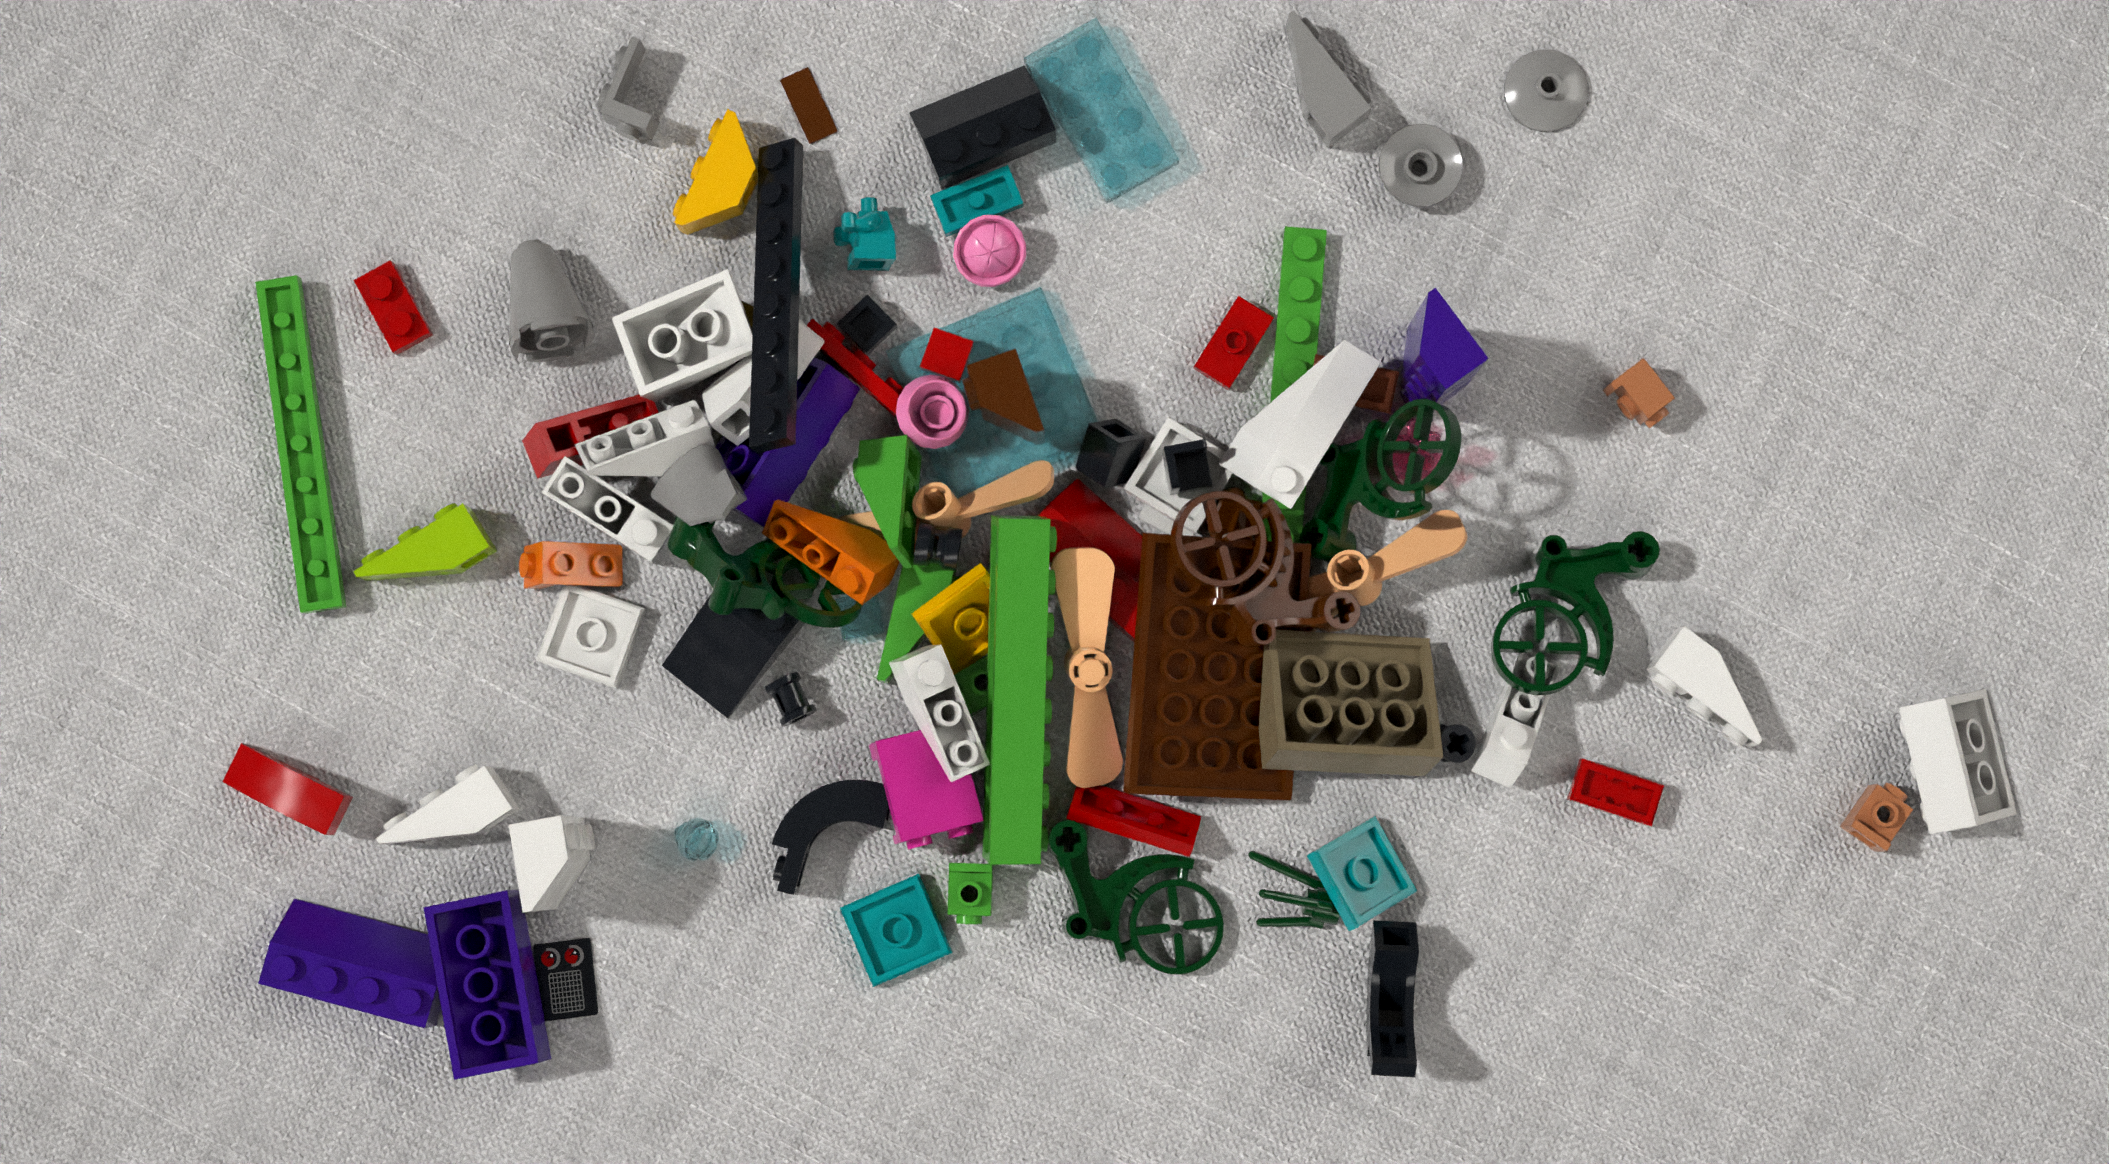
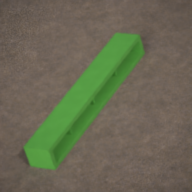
[982,515,1057,865]

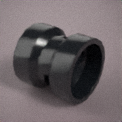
[913,522,963,571]

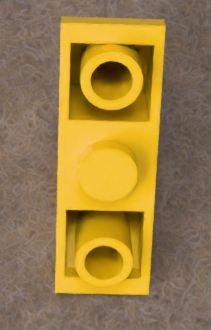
[673,109,758,235]

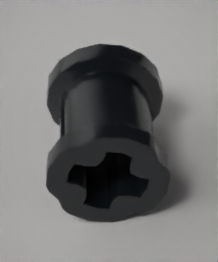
[765,672,817,727]
[1440,724,1476,763]

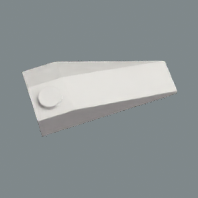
[1219,340,1381,509]

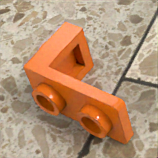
[519,541,623,589]

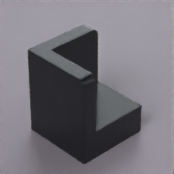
[1076,419,1146,488]
[1162,439,1213,495]

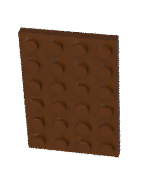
[1123,532,1312,800]

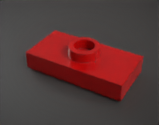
[1193,296,1274,390]
[1567,758,1664,827]

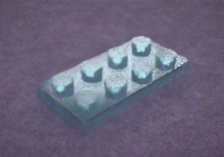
[1024,18,1179,204]

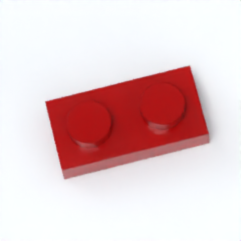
[354,260,433,355]

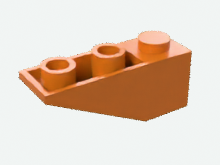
[762,499,899,605]

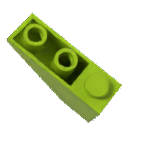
[353,503,497,581]

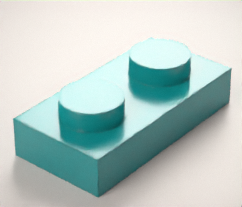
[930,165,1024,237]

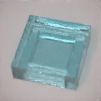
[835,594,885,642]

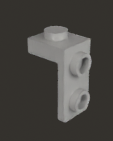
[598,37,658,141]

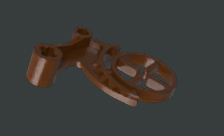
[1171,491,1361,648]

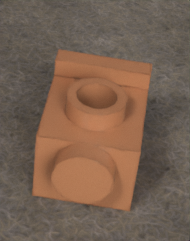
[1603,358,1675,429]
[1840,782,1913,852]

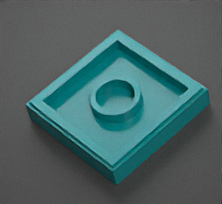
[1307,816,1417,931]
[840,874,953,987]

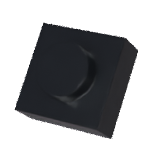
[837,294,897,356]

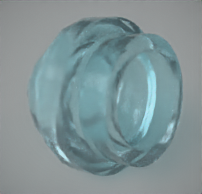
[674,818,719,861]

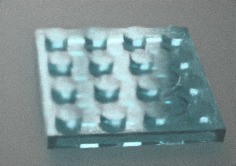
[886,287,1098,498]

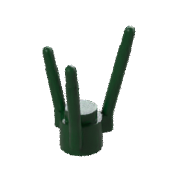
[1248,851,1340,929]

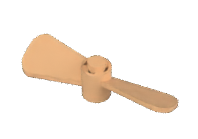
[838,460,1054,552]
[1305,510,1467,632]
[1050,547,1123,788]

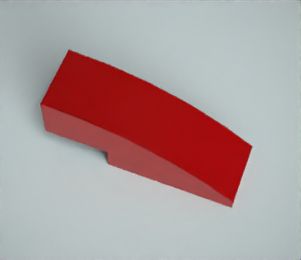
[222,743,353,836]

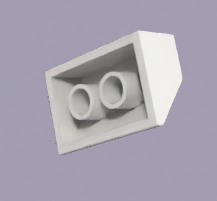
[1899,689,2017,834]
[509,815,595,913]

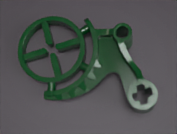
[1299,399,1462,563]
[667,517,864,628]
[1491,531,1660,695]
[1048,820,1224,975]

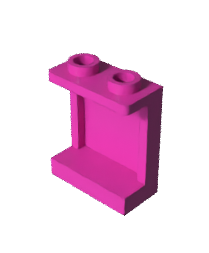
[869,730,984,850]

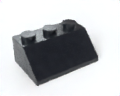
[909,65,1057,190]

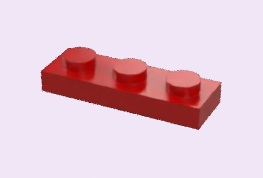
[806,318,904,419]
[1067,785,1201,857]

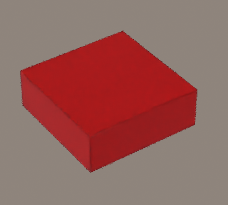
[920,327,974,383]

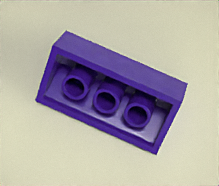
[1399,288,1489,405]
[715,357,861,528]
[423,889,552,1080]
[258,899,441,1028]

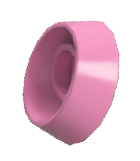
[953,215,1026,287]
[896,374,969,449]

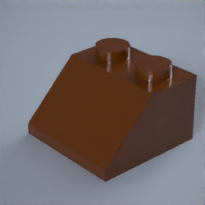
[962,348,1045,445]

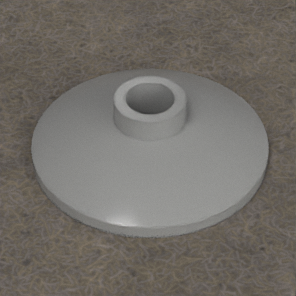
[1504,50,1588,132]
[1378,124,1463,207]

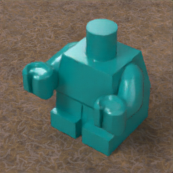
[833,197,896,271]

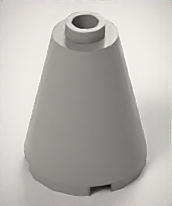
[509,240,595,362]

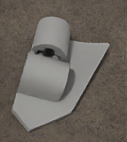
[651,445,747,526]

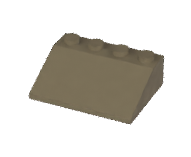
[1259,630,1443,776]

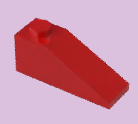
[522,394,659,479]

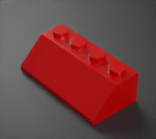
[1038,478,1142,643]

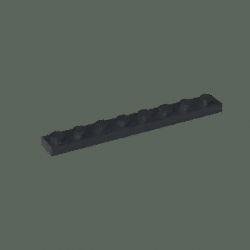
[749,137,803,453]

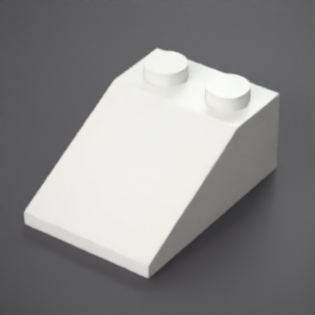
[611,269,753,402]

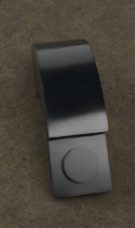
[772,780,890,895]
[1366,920,1419,1077]

